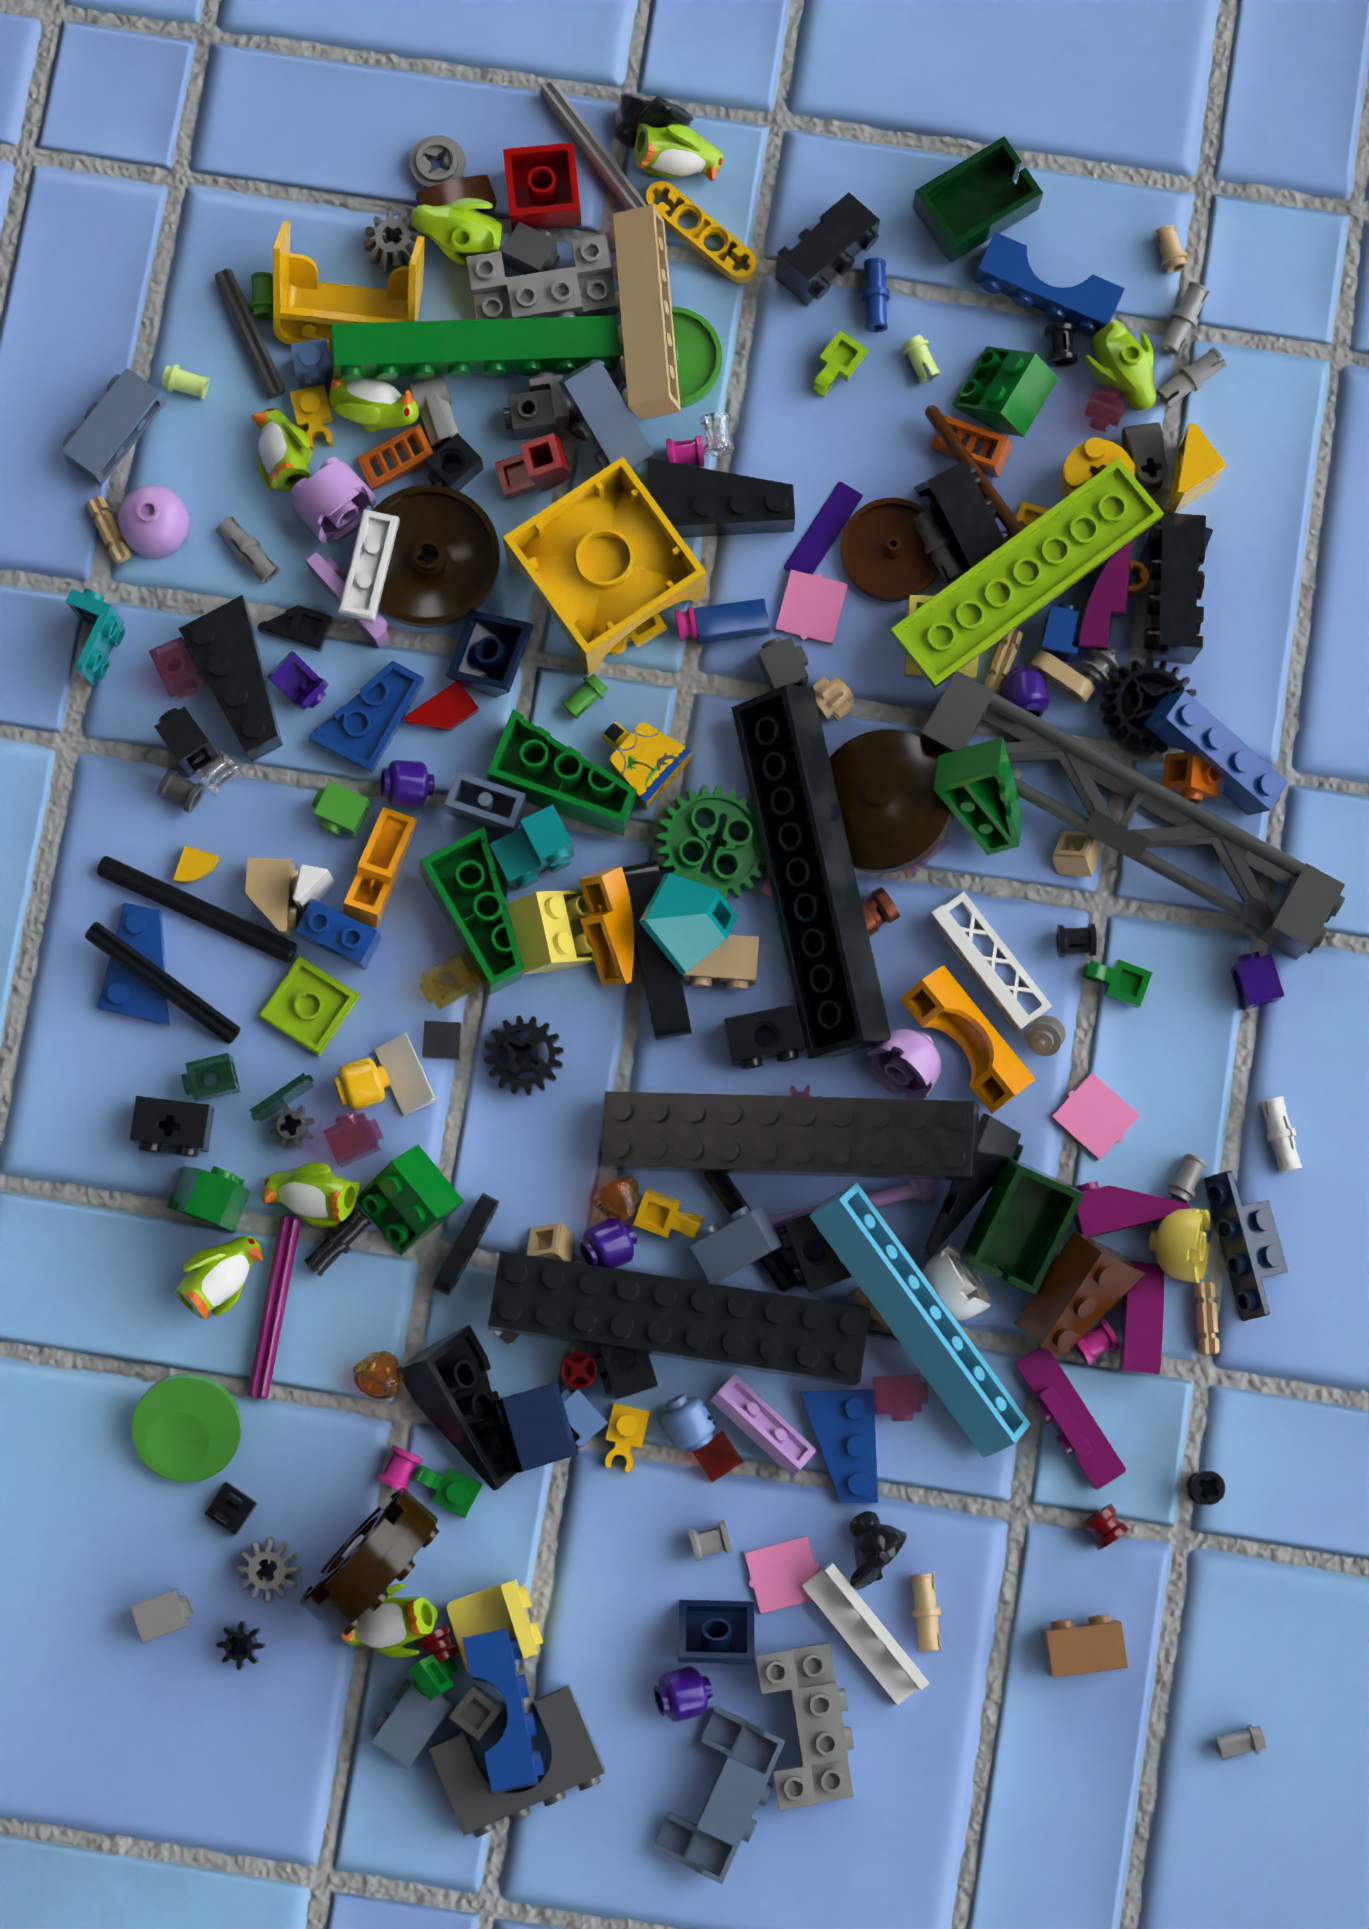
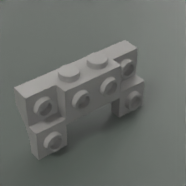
[466,234,618,320]
[755,1642,854,1810]

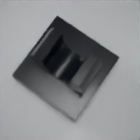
[204,1482,258,1535]

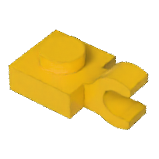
[633,1188,704,1238]

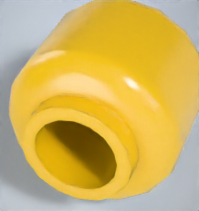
[333,1057,390,1111]

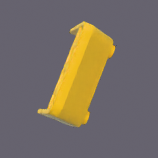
[273,220,425,350]

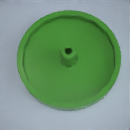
[620,307,722,408]
[131,1373,242,1482]

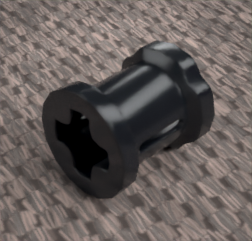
[1044,323,1078,368]
[1056,923,1097,958]
[1186,1471,1225,1505]

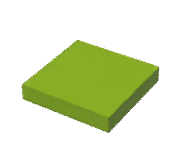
[258,956,361,1057]

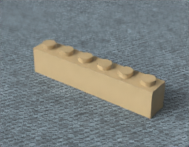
[610,204,681,421]

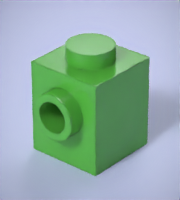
[312,781,372,838]

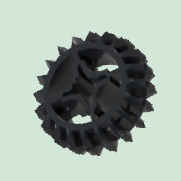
[1100,658,1197,756]

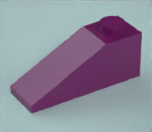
[1074,1181,1191,1238]

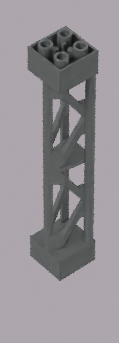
[920,671,1345,960]

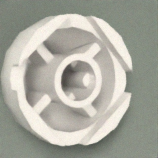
[922,1245,991,1321]

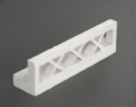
[928,891,1053,1033]
[801,1562,930,1706]

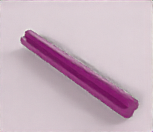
[248,1215,301,1399]

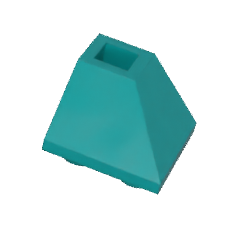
[639,873,738,975]

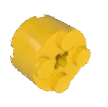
[1059,437,1135,500]

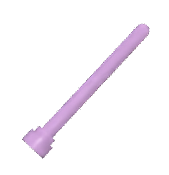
[768,1179,937,1230]

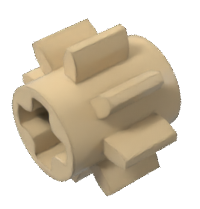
[812,676,853,721]

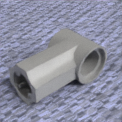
[408,374,459,449]

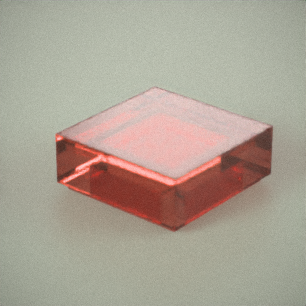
[692,1431,743,1483]

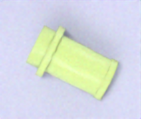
[903,335,941,384]
[161,364,209,399]

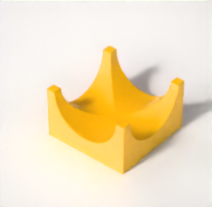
[503,456,706,675]

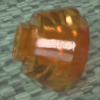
[592,1176,641,1222]
[352,1351,401,1400]

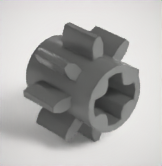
[269,1104,315,1150]

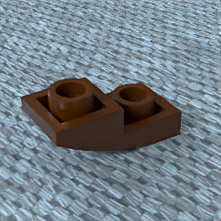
[415,175,497,212]

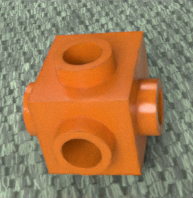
[1162,751,1221,804]

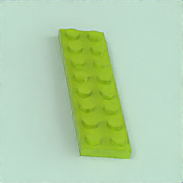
[890,458,1164,689]

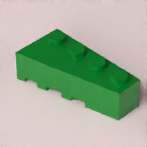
[487,709,637,836]
[419,827,524,995]

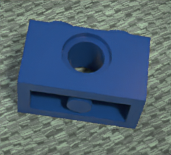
[296,899,382,970]

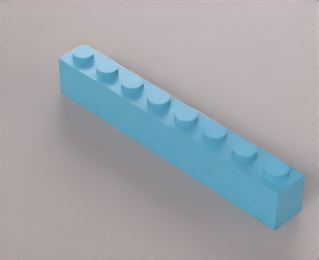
[809,1182,1031,1458]

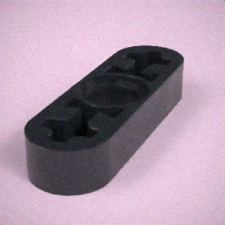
[432,1193,500,1296]

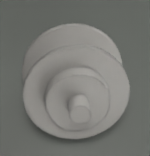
[1080,648,1120,685]
[1026,1015,1066,1056]

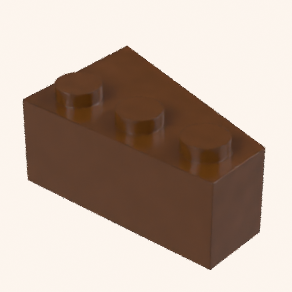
[1014,1231,1145,1356]

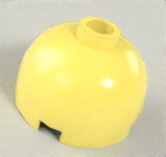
[1149,1208,1211,1283]

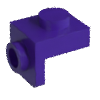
[267,651,329,710]

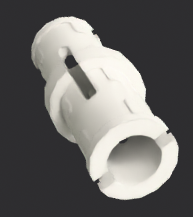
[1260,1096,1303,1173]

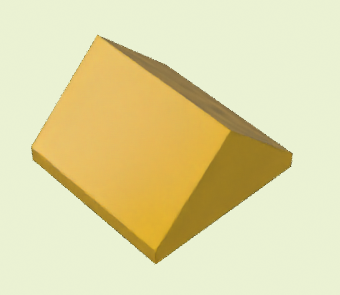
[1167,423,1226,513]

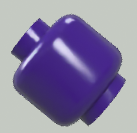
[1000,666,1050,718]
[380,760,435,807]
[580,1218,637,1269]
[654,1666,713,1722]

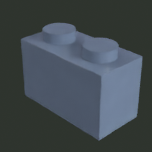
[444,771,528,834]
[690,1206,783,1284]
[371,1679,455,1769]

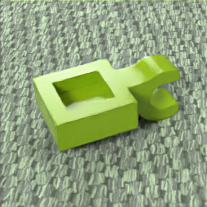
[812,330,868,398]

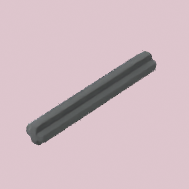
[215,269,285,398]

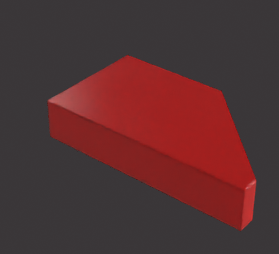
[404,681,480,731]

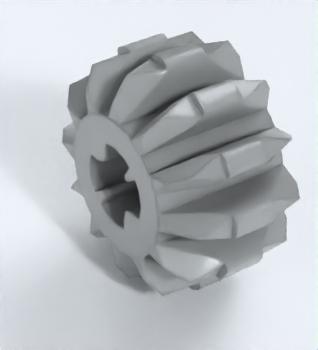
[363,210,423,272]
[236,1537,302,1603]

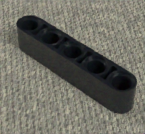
[622,861,692,1040]

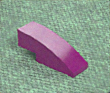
[1079,541,1132,651]
[1118,1261,1164,1375]

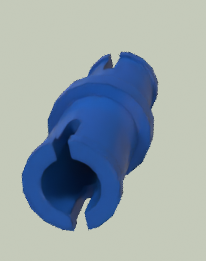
[862,258,890,333]

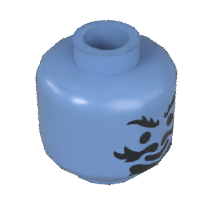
[660,1394,716,1452]

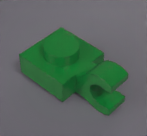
[1082,959,1153,1008]
[414,1465,483,1518]
[408,1654,458,1701]

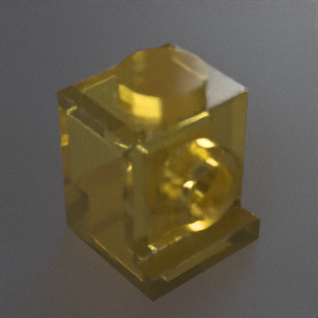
[419,950,479,1009]

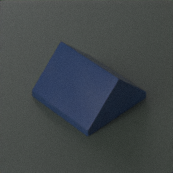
[446,610,534,698]
[497,1382,578,1473]
[678,1600,755,1664]

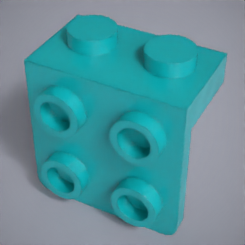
[66,588,125,686]

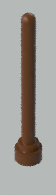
[925,405,1029,539]

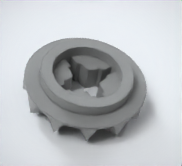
[409,135,466,188]

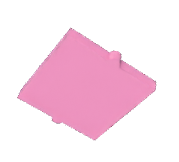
[775,569,848,645]
[1051,1073,1140,1160]
[744,1536,819,1614]

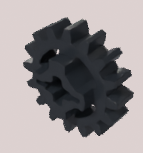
[484,1015,564,1096]

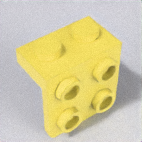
[447,1579,544,1673]

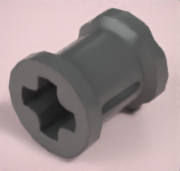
[157,767,205,813]

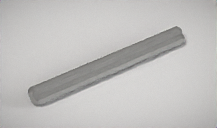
[540,81,647,211]

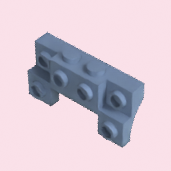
[652,1706,786,1884]

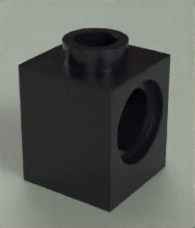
[426,433,484,491]

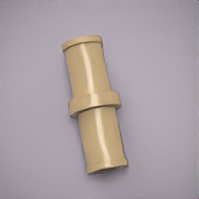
[910,1573,942,1652]

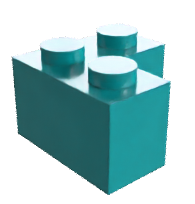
[489,804,575,889]

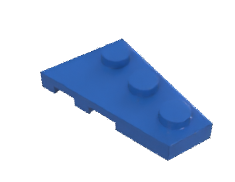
[308,661,425,773]
[97,902,170,1026]
[799,1389,878,1503]

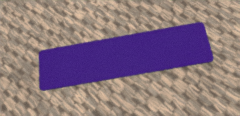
[784,482,863,575]

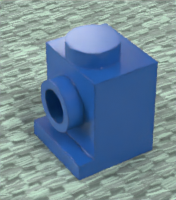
[1039,603,1082,663]

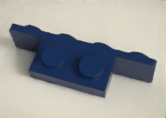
[1204,1171,1288,1321]

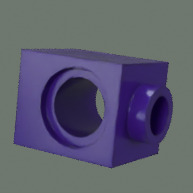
[1230,951,1285,1011]

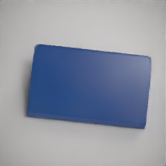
[693,598,770,644]

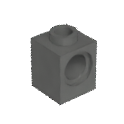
[448,1683,504,1741]

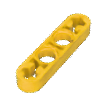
[646,181,757,284]

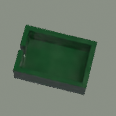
[912,136,1043,263]
[959,1156,1084,1295]

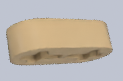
[1029,650,1095,704]

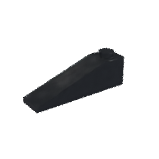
[922,1113,1023,1259]
[397,1325,517,1491]

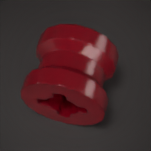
[560,1351,598,1390]
[1081,1504,1129,1550]
[414,1624,460,1662]

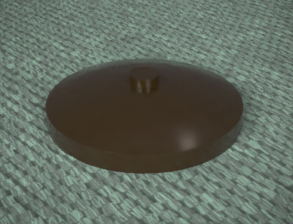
[372,485,500,628]
[829,729,954,874]

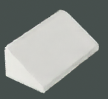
[292,864,335,913]
[374,1032,437,1116]

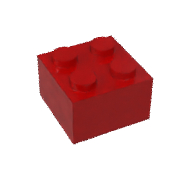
[503,142,582,232]

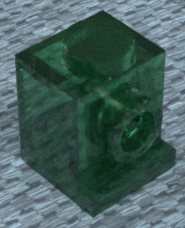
[181,1053,241,1102]

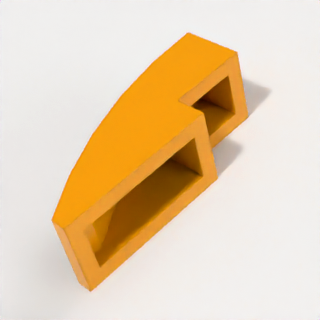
[343,807,417,928]
[578,866,634,987]

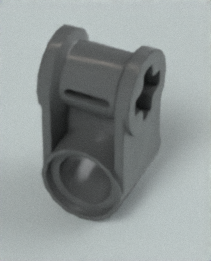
[1121,422,1168,495]

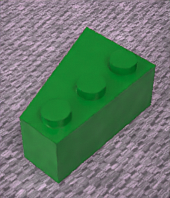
[934,736,1023,855]
[167,1166,251,1233]

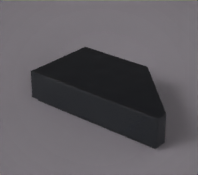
[257,605,333,652]

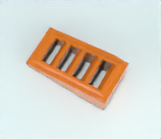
[930,415,1012,477]
[356,424,434,491]

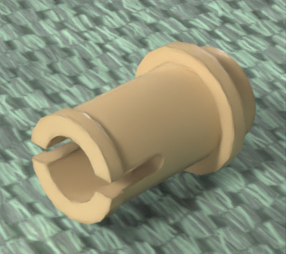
[1153,225,1188,273]

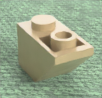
[245,857,298,937]
[683,935,759,991]

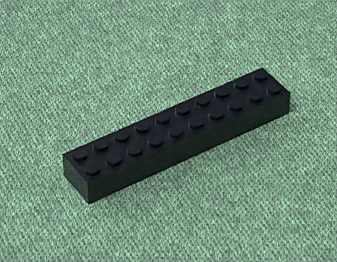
[731,685,891,1059]
[601,1091,979,1181]
[488,1251,870,1386]

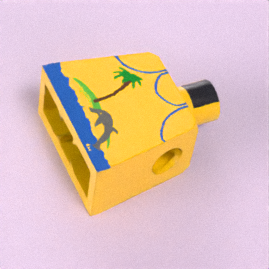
[602,721,692,810]

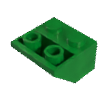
[952,346,1058,437]
[356,1144,464,1256]

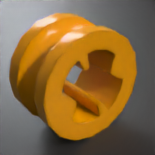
[1128,560,1149,596]

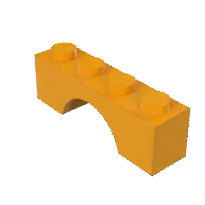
[900,965,1036,1114]

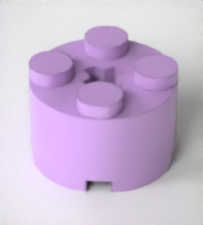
[291,457,376,544]

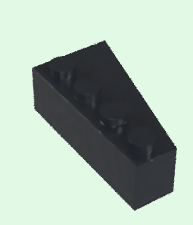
[647,458,795,538]
[914,461,1010,573]
[178,595,283,762]

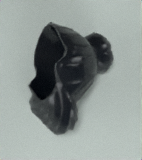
[615,93,694,149]
[849,1511,908,1590]

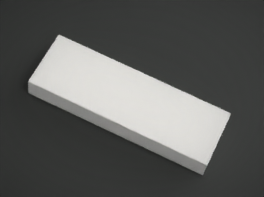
[338,509,400,623]

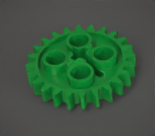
[654,785,766,900]

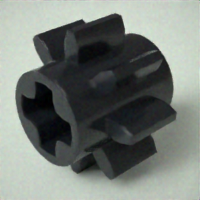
[216,1621,266,1670]

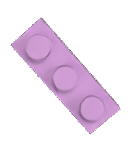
[306,551,390,648]
[710,1374,817,1478]

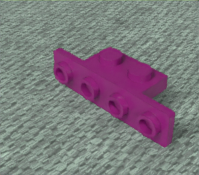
[1015,1346,1126,1490]

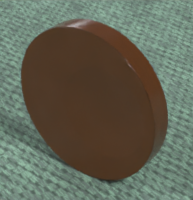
[840,498,939,602]

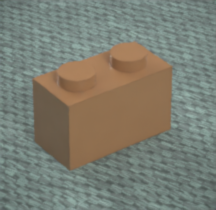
[1042,1614,1128,1678]

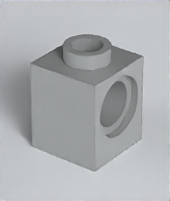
[130,1589,193,1643]

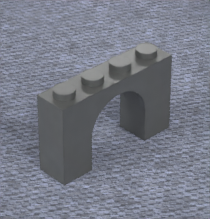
[428,1684,605,1838]

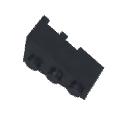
[775,192,880,306]

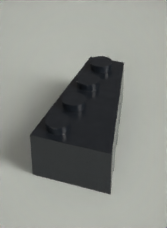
[1143,512,1206,664]

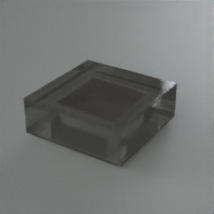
[422,1021,462,1060]

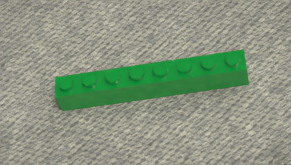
[329,315,620,382]

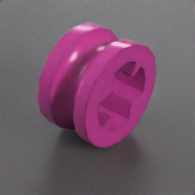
[674,607,698,642]

